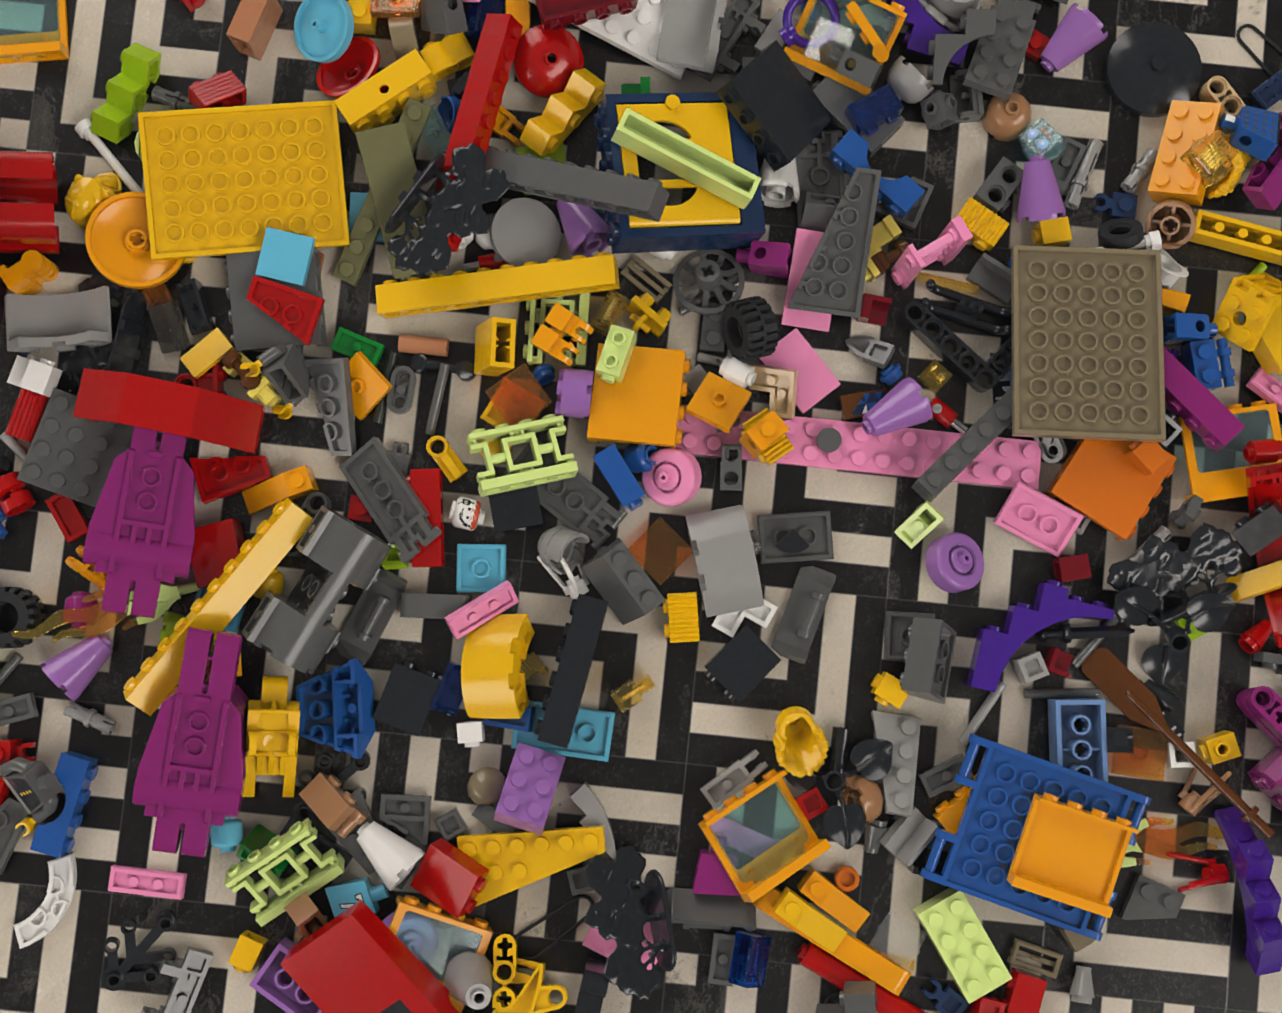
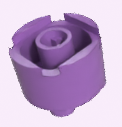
[555,368,594,419]

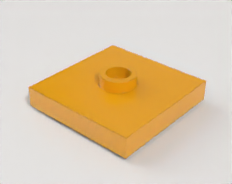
[349,351,393,420]
[685,371,752,434]

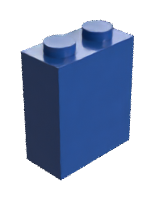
[593,444,645,511]

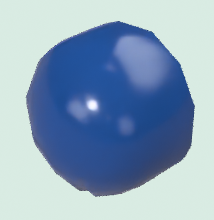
[436,95,461,133]

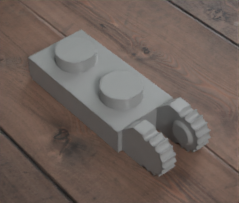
[700,749,768,809]

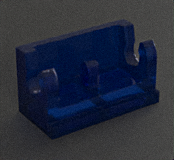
[430,661,463,716]

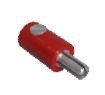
[463,253,509,272]
[930,396,968,434]

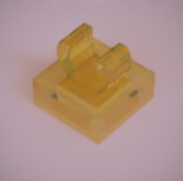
[917,359,953,394]

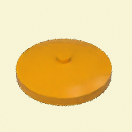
[85,191,185,289]

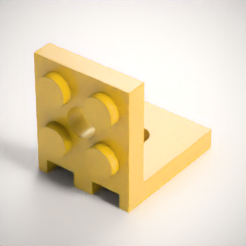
[1212,272,1282,352]

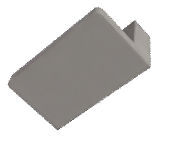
[879,806,939,866]

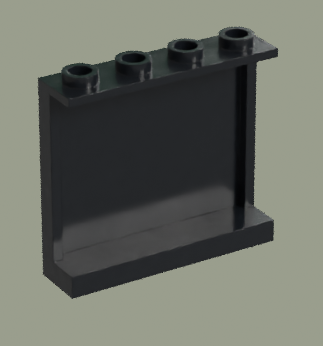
[716,40,833,172]

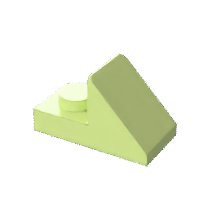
[894,500,945,549]

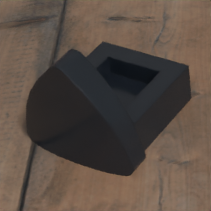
[447,71,469,100]

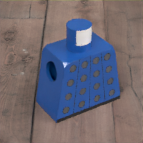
[1219,106,1281,162]

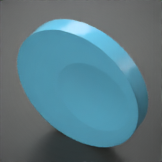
[294,0,354,63]

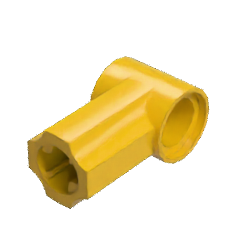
[426,436,468,483]

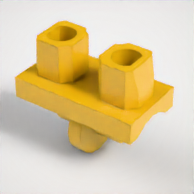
[626,292,672,338]

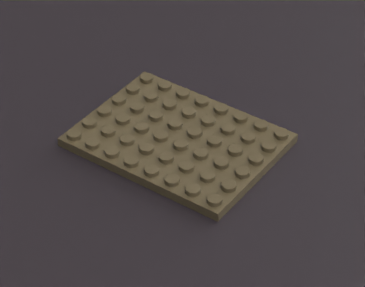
[1011,245,1166,442]

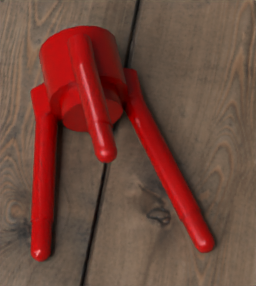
[1166,852,1229,892]

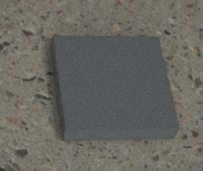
[883,611,935,661]

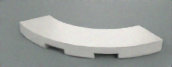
[13,853,77,949]

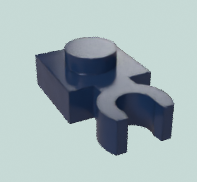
[1093,192,1138,219]
[922,977,969,1013]

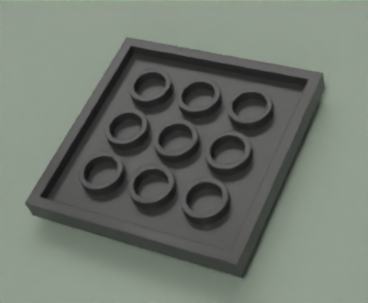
[17,388,134,507]

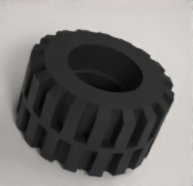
[721,296,778,362]
[0,587,46,649]

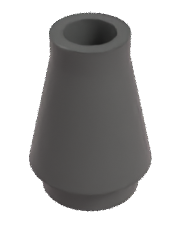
[863,816,889,854]

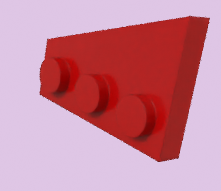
[246,275,325,346]
[189,455,273,504]

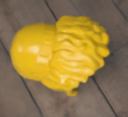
[1205,133,1251,199]
[773,706,829,778]

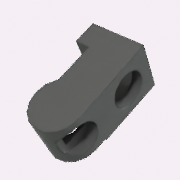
[720,444,742,491]

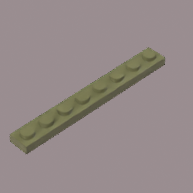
[332,97,433,286]

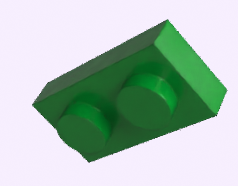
[330,327,385,367]

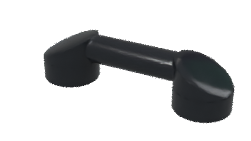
[409,353,476,382]

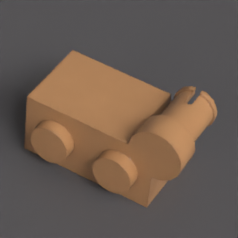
[299,772,368,838]
[284,892,328,944]

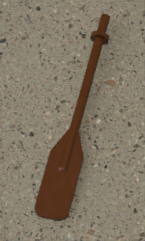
[1081,648,1275,839]

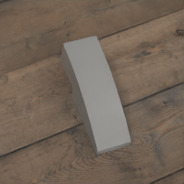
[570,781,617,860]

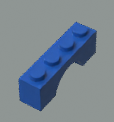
[829,129,925,219]
[30,751,98,858]

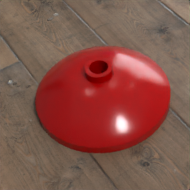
[513,24,584,98]
[316,36,380,99]

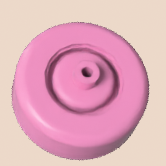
[642,447,702,506]

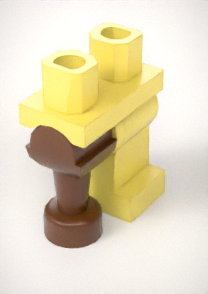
[865,214,909,283]
[221,349,283,409]

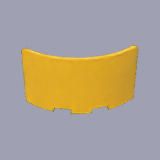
[461,614,535,719]

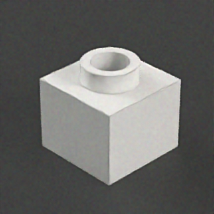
[457,720,485,747]
[1165,742,1196,769]

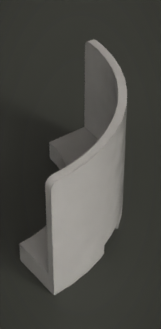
[656,0,727,74]
[4,286,112,353]
[685,505,764,618]

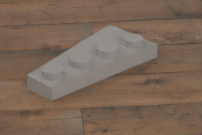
[871,710,921,817]

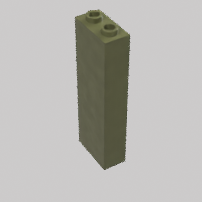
[355,121,438,282]

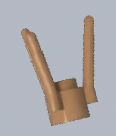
[1177,767,1232,817]

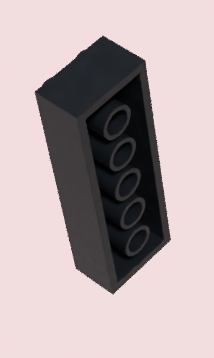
[534,594,608,748]

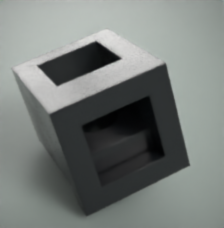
[1107,727,1133,753]

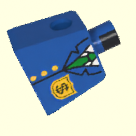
[1163,313,1218,345]

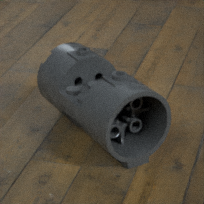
[241,505,392,675]

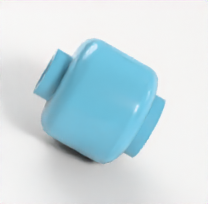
[210,817,244,853]

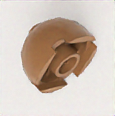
[981,91,1032,141]
[1145,199,1196,249]
[841,775,884,825]

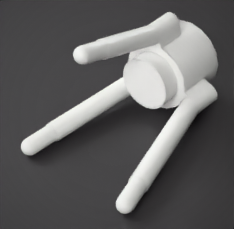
[537,543,590,600]

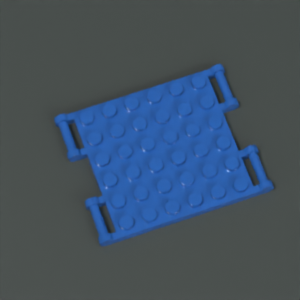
[920,733,1152,941]

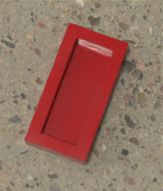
[45,494,89,543]

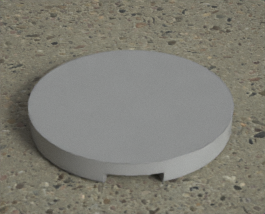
[489,198,561,267]

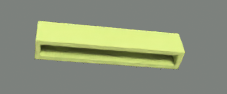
[611,108,762,210]

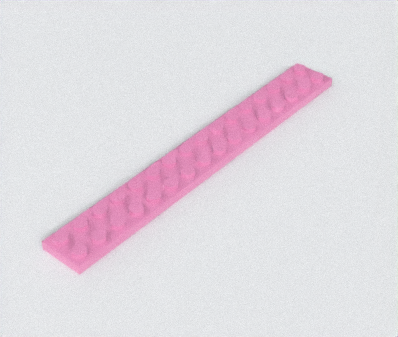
[656,404,1042,490]

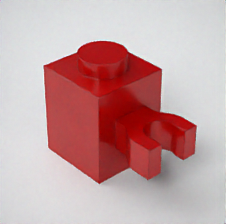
[0,739,36,765]

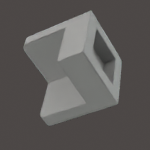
[1010,651,1050,684]

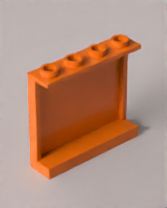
[1045,439,1177,541]

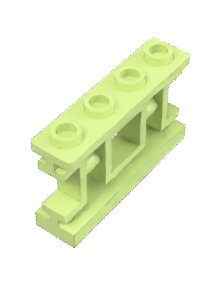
[523,293,591,369]
[466,414,579,497]
[224,818,345,927]

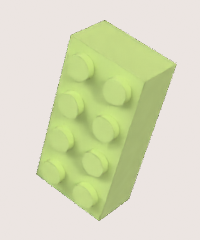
[913,888,1013,1004]

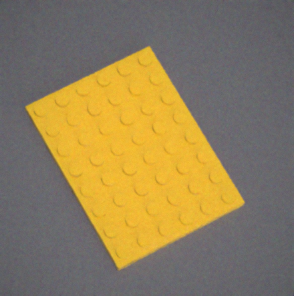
[138,100,350,261]

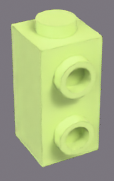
[596,324,637,384]

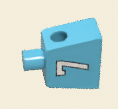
[325,877,389,918]

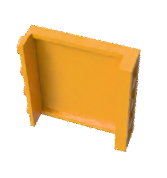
[587,343,690,448]
[1006,792,1139,918]

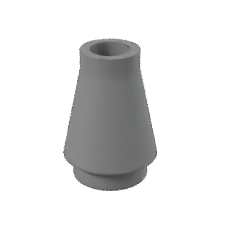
[1069,965,1095,1004]

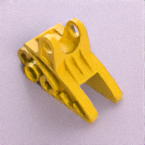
[243,675,300,797]
[492,934,568,1013]

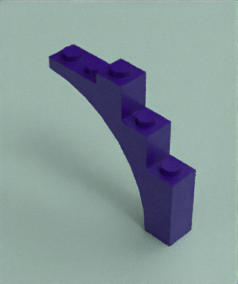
[883,0,969,68]
[966,579,1115,692]
[1214,806,1282,976]

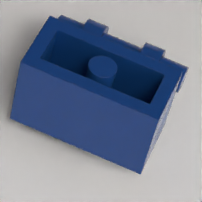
[1179,338,1236,391]

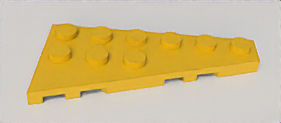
[457,825,607,907]

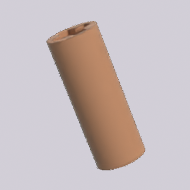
[398,334,449,357]

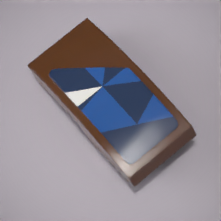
[839,389,886,421]

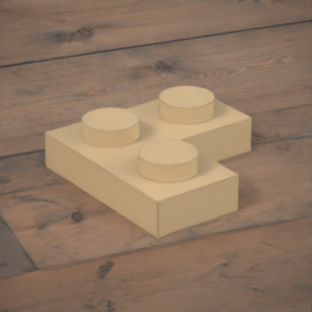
[748,364,798,419]

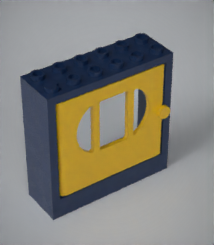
[594,92,766,254]

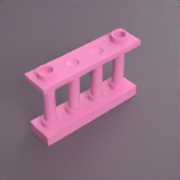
[891,215,973,290]

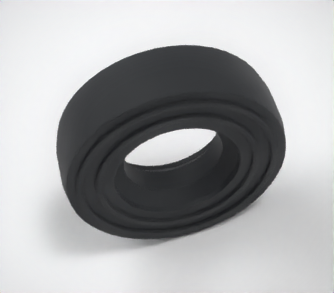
[1098,218,1143,249]

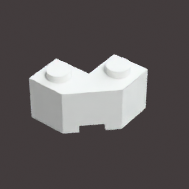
[7,354,63,397]

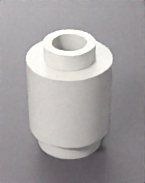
[719,357,757,389]

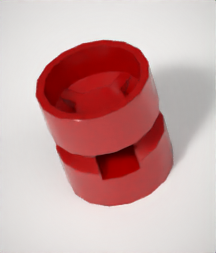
[0,471,36,517]

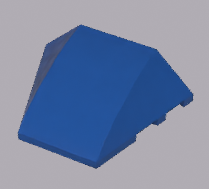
[296,658,375,759]

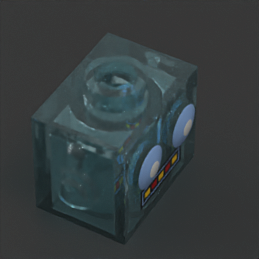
[1018,117,1065,161]

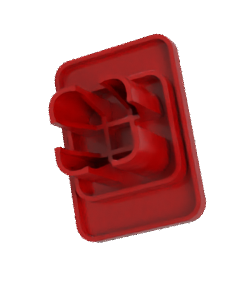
[0,151,60,254]

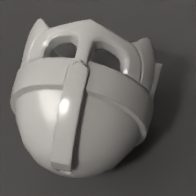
[537,525,590,575]

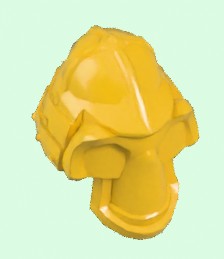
[64,172,123,229]

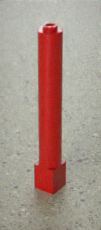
[797,942,926,1013]

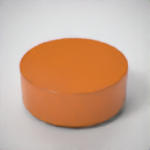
[834,865,860,892]

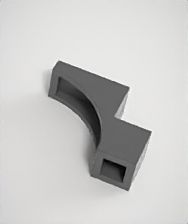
[927,9,997,86]
[815,981,877,1013]

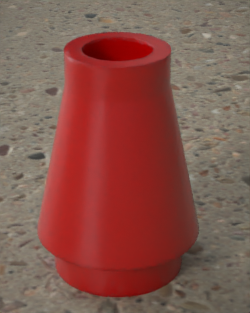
[1238,619,1272,654]

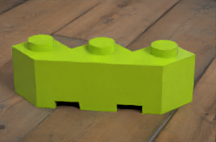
[90,43,162,144]

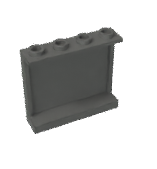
[224,247,327,354]

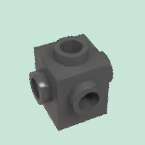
[920,90,960,130]

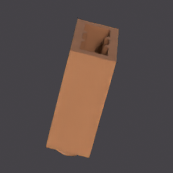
[226,0,283,61]

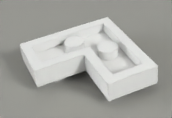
[711,599,778,638]

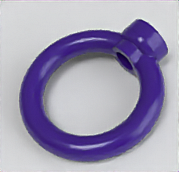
[778,0,840,49]

